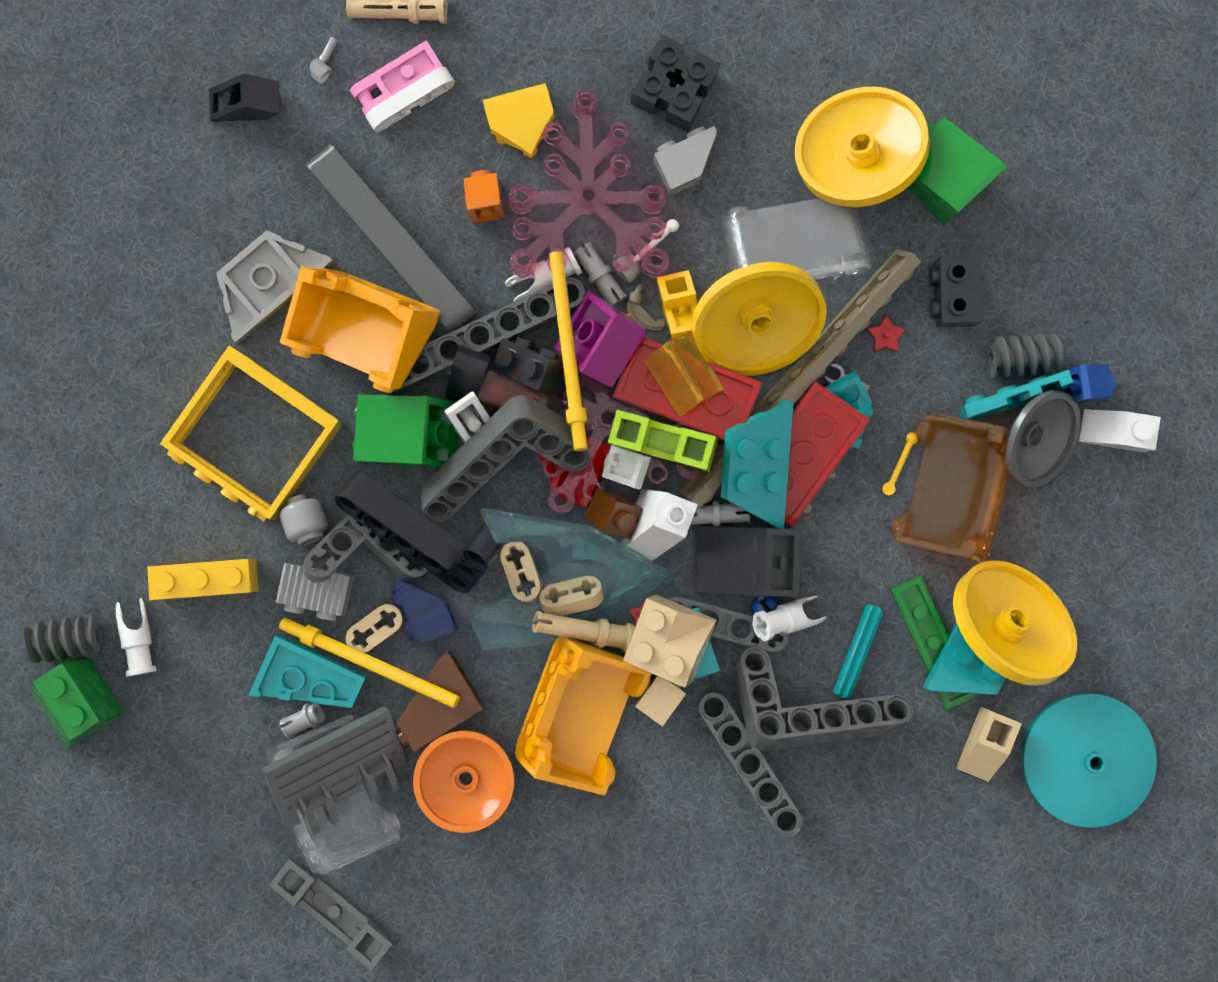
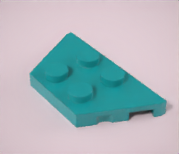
[721,400,793,529]
[922,622,1006,695]

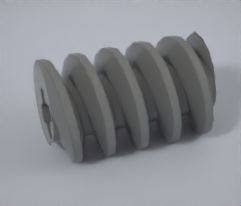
[988,333,1063,379]
[23,615,102,663]

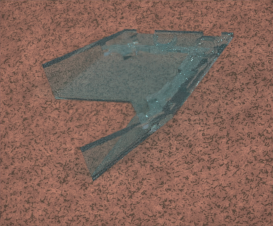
[469,508,679,651]

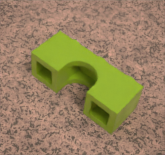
[608,410,719,472]

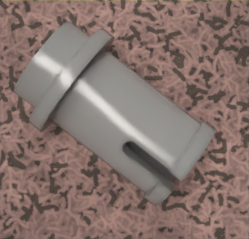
[280,703,325,738]

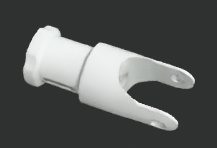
[505,247,582,302]
[752,596,826,641]
[115,598,157,677]

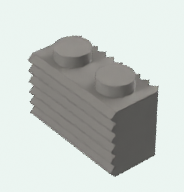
[276,563,354,621]

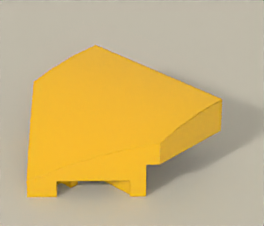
[483,83,555,159]

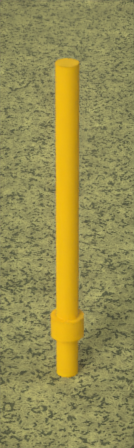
[549,252,588,451]
[279,617,460,708]

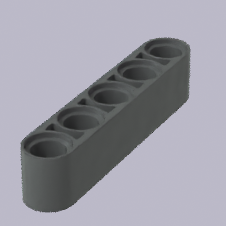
[697,690,802,837]

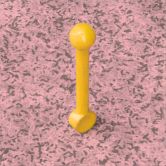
[882,432,919,496]

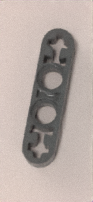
[669,597,789,652]

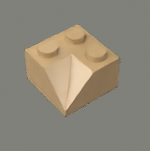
[623,594,717,688]

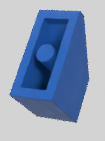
[1063,364,1116,404]

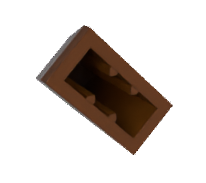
[396,650,485,752]

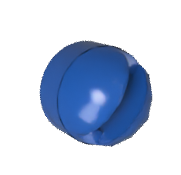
[752,596,778,614]

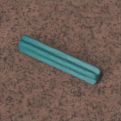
[833,604,884,699]

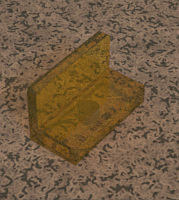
[645,332,724,416]

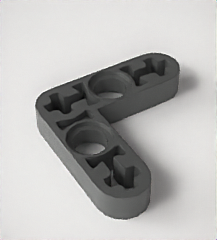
[302,515,427,583]

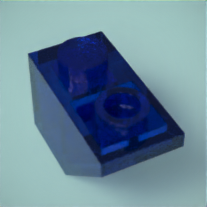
[392,580,458,645]

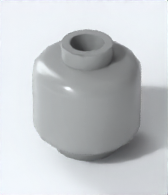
[279,494,328,546]

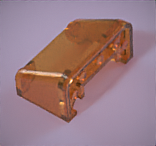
[892,412,1010,563]

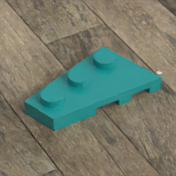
[958,370,1073,423]
[248,634,368,708]

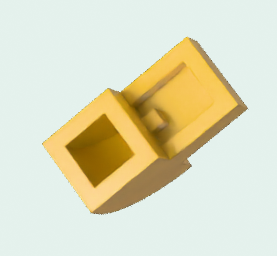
[657,270,697,343]

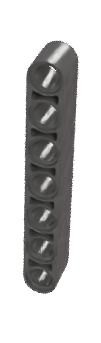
[305,143,477,332]
[381,278,585,396]

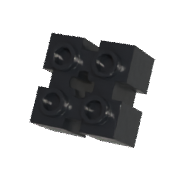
[630,34,720,132]

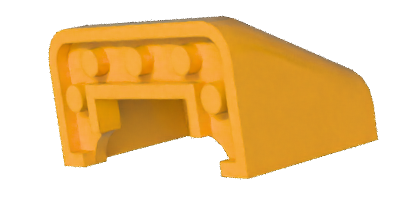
[279,266,440,393]
[515,636,651,796]

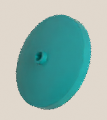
[1021,693,1157,828]

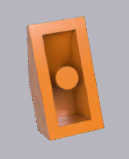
[464,170,505,224]

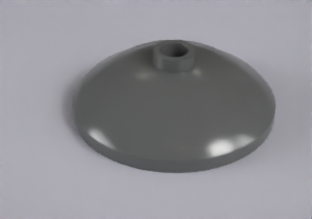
[1006,390,1081,487]

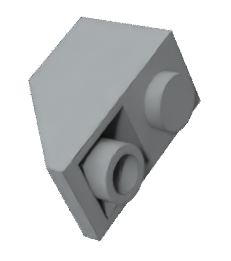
[653,126,717,196]

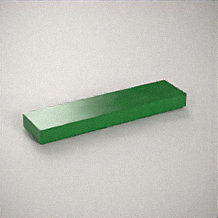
[890,575,977,710]

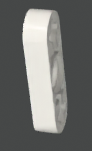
[366,67,455,132]

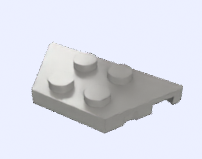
[216,230,335,344]

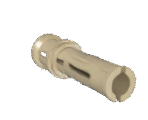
[346,0,447,24]
[532,611,635,653]

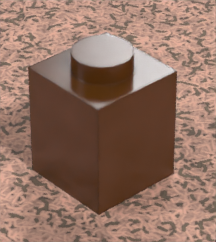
[584,488,643,540]

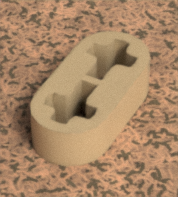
[500,541,543,604]
[539,576,604,616]
[346,604,404,653]

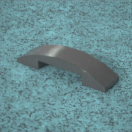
[269,858,394,971]

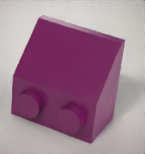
[554,291,647,388]

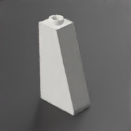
[619,489,698,562]

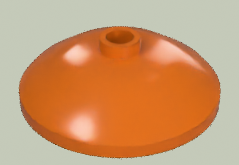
[413,730,515,833]

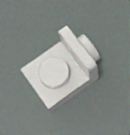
[602,445,651,489]

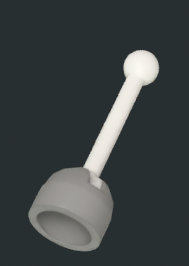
[612,219,679,284]

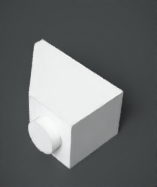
[444,391,490,443]
[1078,409,1161,453]

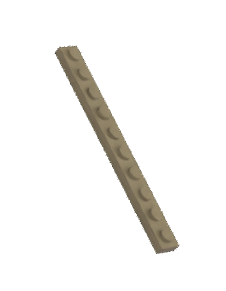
[678,249,921,509]

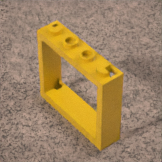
[160,345,343,522]

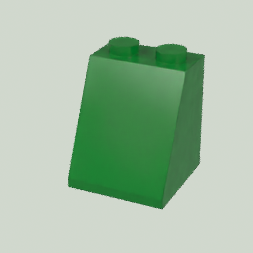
[908,117,1007,226]
[352,395,458,468]
[32,658,125,750]

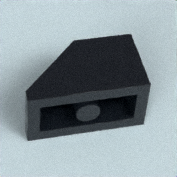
[209,73,281,122]

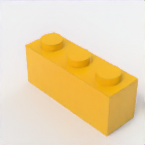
[147,559,259,600]

